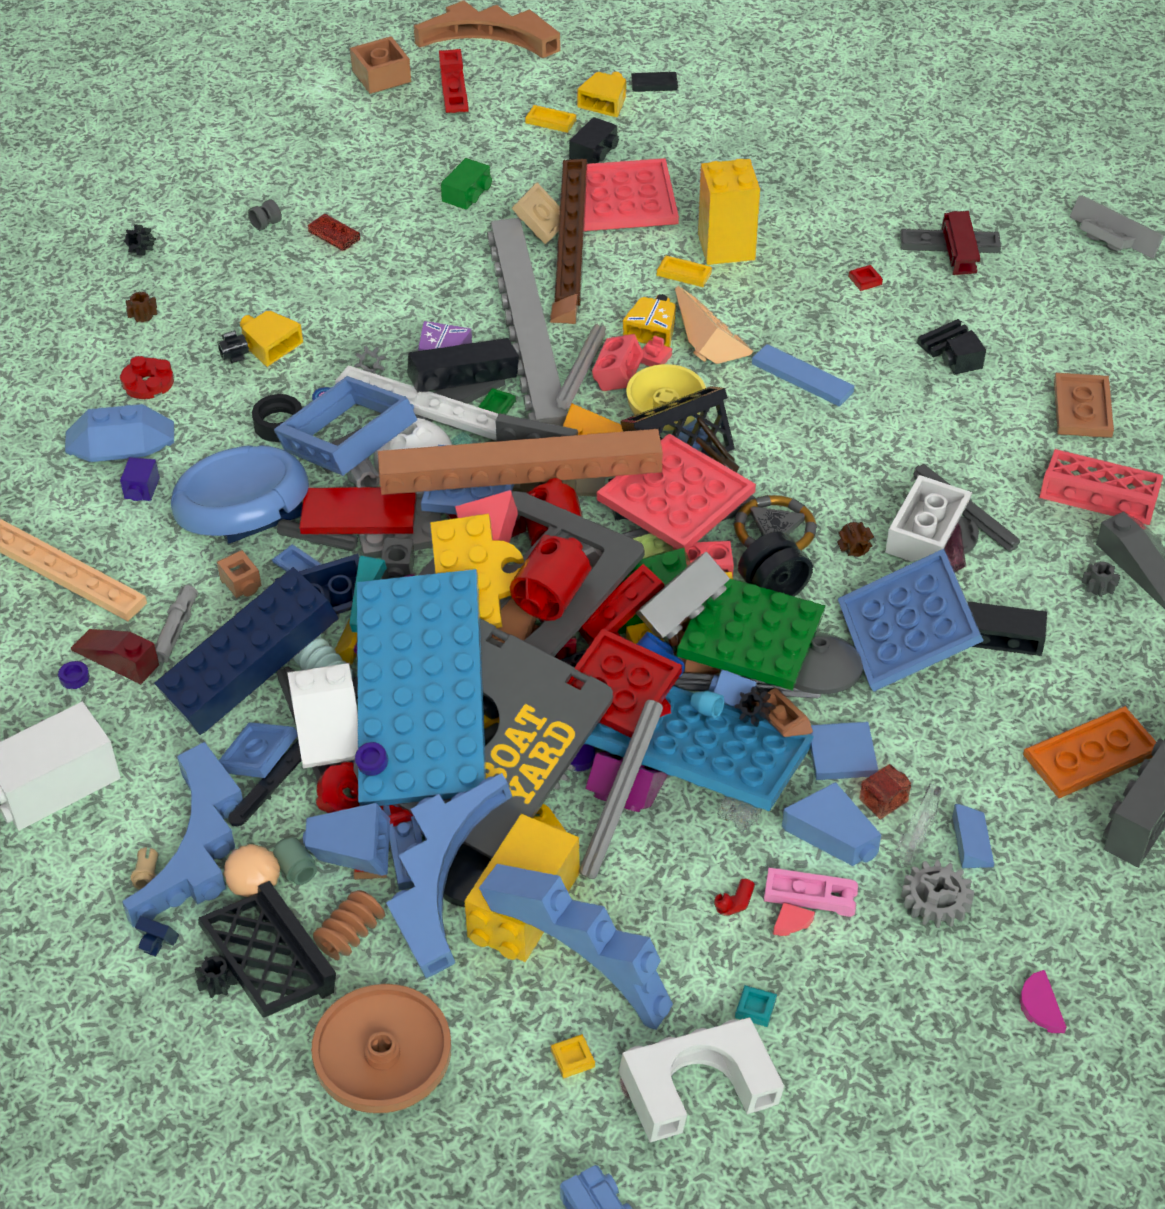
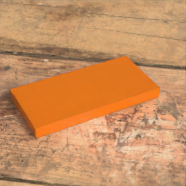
[1023,706,1156,798]

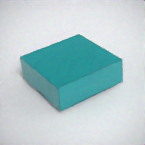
[735,985,777,1027]

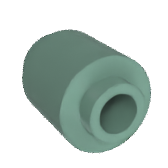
[273,837,317,885]

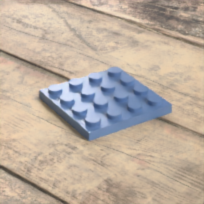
[838,549,984,692]

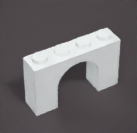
[619,1017,784,1143]

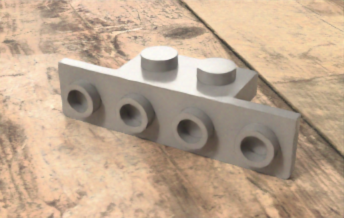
[1070,195,1164,258]

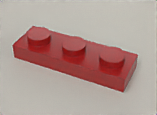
[580,564,665,640]

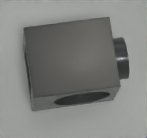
[381,538,415,579]

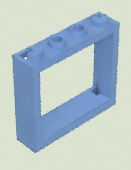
[274,376,417,476]

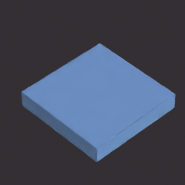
[219,722,297,778]
[810,722,878,780]

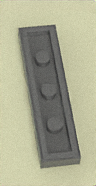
[900,229,1001,253]

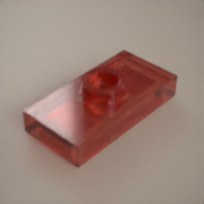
[308,214,360,251]

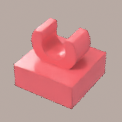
[640,336,672,366]

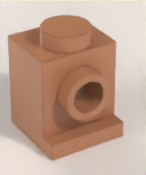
[217,550,262,598]

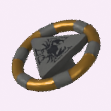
[734,495,817,550]

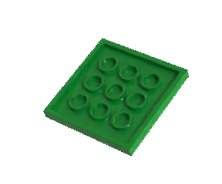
[677,578,825,691]

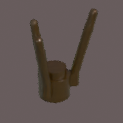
[696,417,740,473]

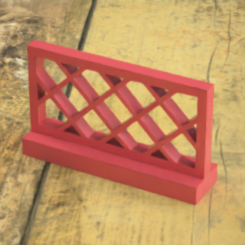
[1039,449,1163,525]

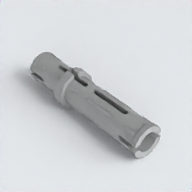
[155,585,198,663]

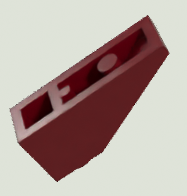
[71,629,159,685]

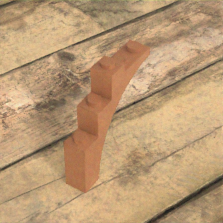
[414,0,561,58]

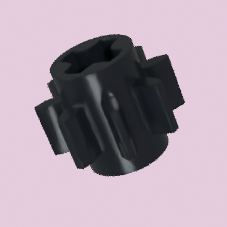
[124,224,156,256]
[217,330,249,363]
[735,687,776,727]
[195,955,238,998]

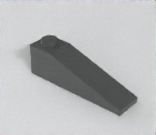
[1096,511,1165,609]

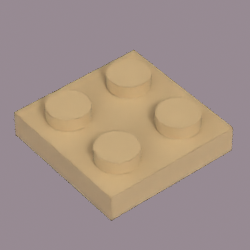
[512,182,560,244]

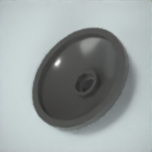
[794,632,863,694]

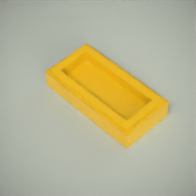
[525,105,576,133]
[657,255,712,287]

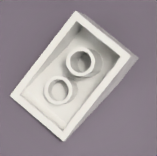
[288,663,358,768]

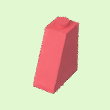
[455,490,518,543]

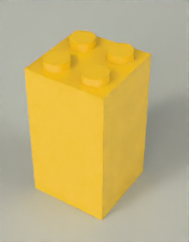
[698,159,760,265]
[464,814,580,962]

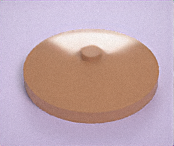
[311,984,452,1113]

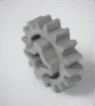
[901,860,974,928]

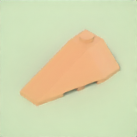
[675,286,753,364]

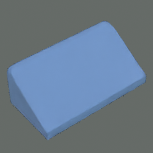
[952,804,994,868]

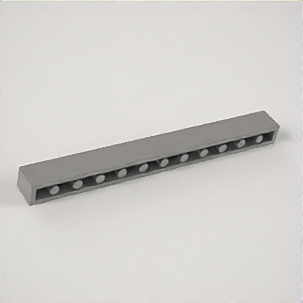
[487,218,568,426]

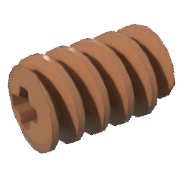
[313,890,386,961]

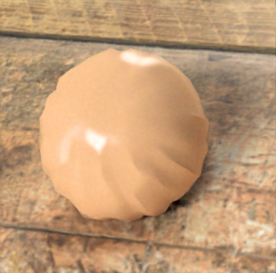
[223,844,281,897]

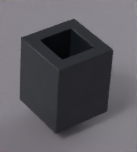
[942,334,986,375]

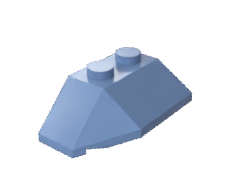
[65,404,174,462]

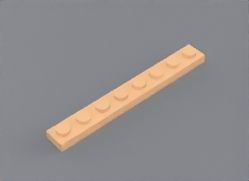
[0,519,147,621]

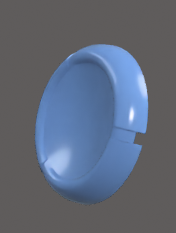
[171,445,309,536]

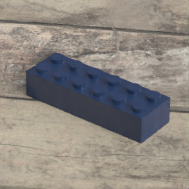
[154,567,339,735]

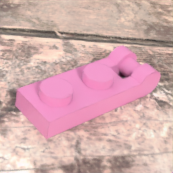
[764,867,858,917]

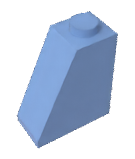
[782,782,881,866]
[303,803,390,876]

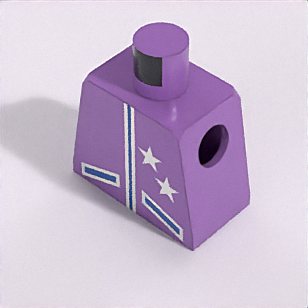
[418,321,472,351]

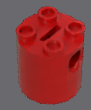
[525,478,583,547]
[509,535,592,621]

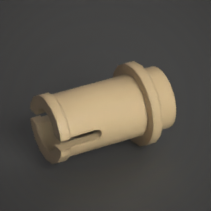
[130,847,159,890]

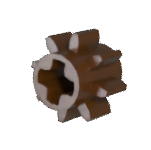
[126,292,158,322]
[837,522,874,557]

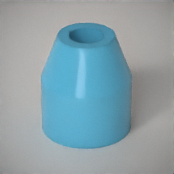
[691,691,724,718]

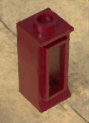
[941,211,981,275]

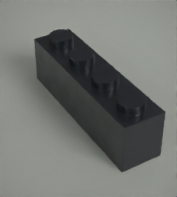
[407,338,519,393]
[967,601,1047,656]

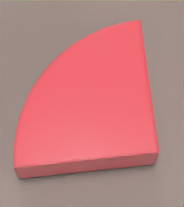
[773,902,815,936]

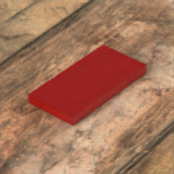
[299,487,417,534]

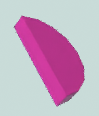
[1020,970,1067,1033]

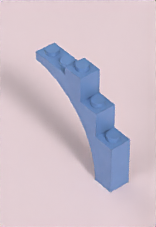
[122,742,243,927]
[386,773,512,978]
[479,864,673,1030]

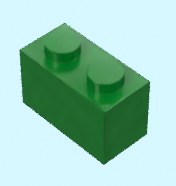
[441,158,492,210]

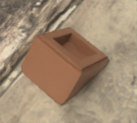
[550,294,578,324]

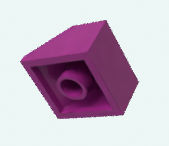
[585,751,668,812]

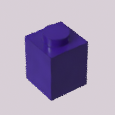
[120,457,160,501]

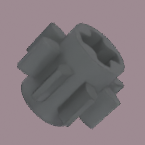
[354,346,386,374]
[1082,561,1120,597]

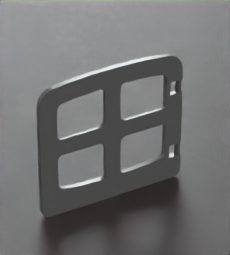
[419,491,645,657]

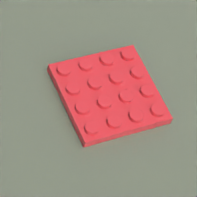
[584,158,679,231]
[597,434,756,551]

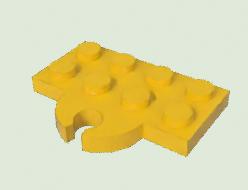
[430,514,525,628]

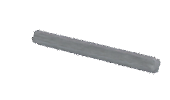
[556,324,606,410]
[579,700,663,879]

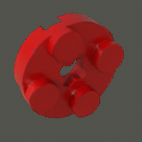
[120,356,174,399]
[316,762,360,813]

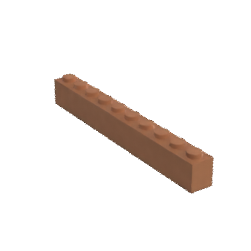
[378,429,663,495]

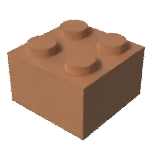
[350,36,411,94]

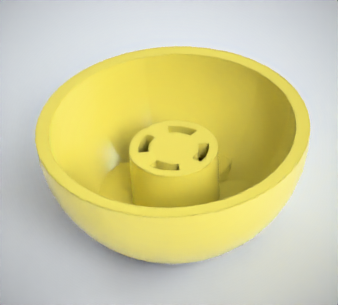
[626,364,706,431]

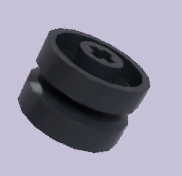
[738,531,813,597]

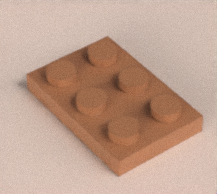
[1054,373,1114,438]

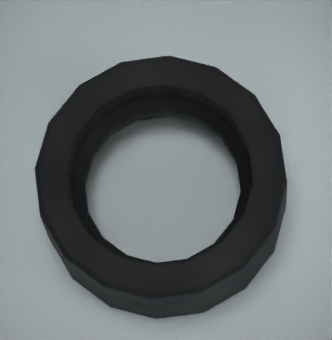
[252,394,302,442]

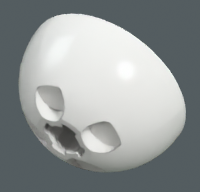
[374,418,452,474]

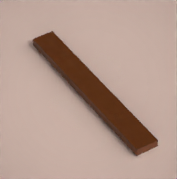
[555,159,588,306]

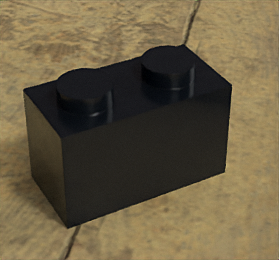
[569,117,619,164]

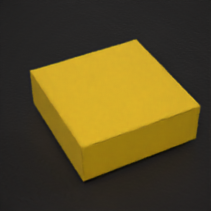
[551,1034,595,1079]

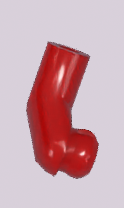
[714,879,755,916]

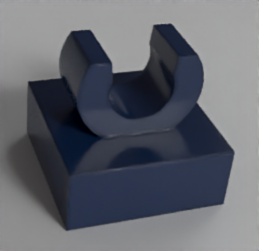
[135,916,179,957]

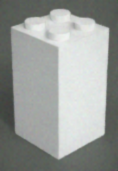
[0,701,121,831]

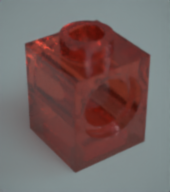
[859,764,911,820]

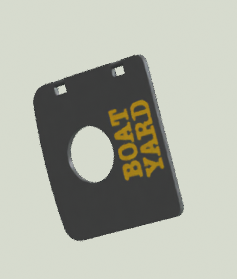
[353,619,614,859]

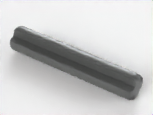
[277,519,358,551]

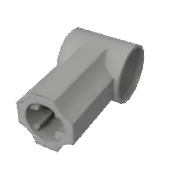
[347,457,380,487]

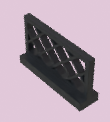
[620,386,735,458]
[198,881,336,1018]

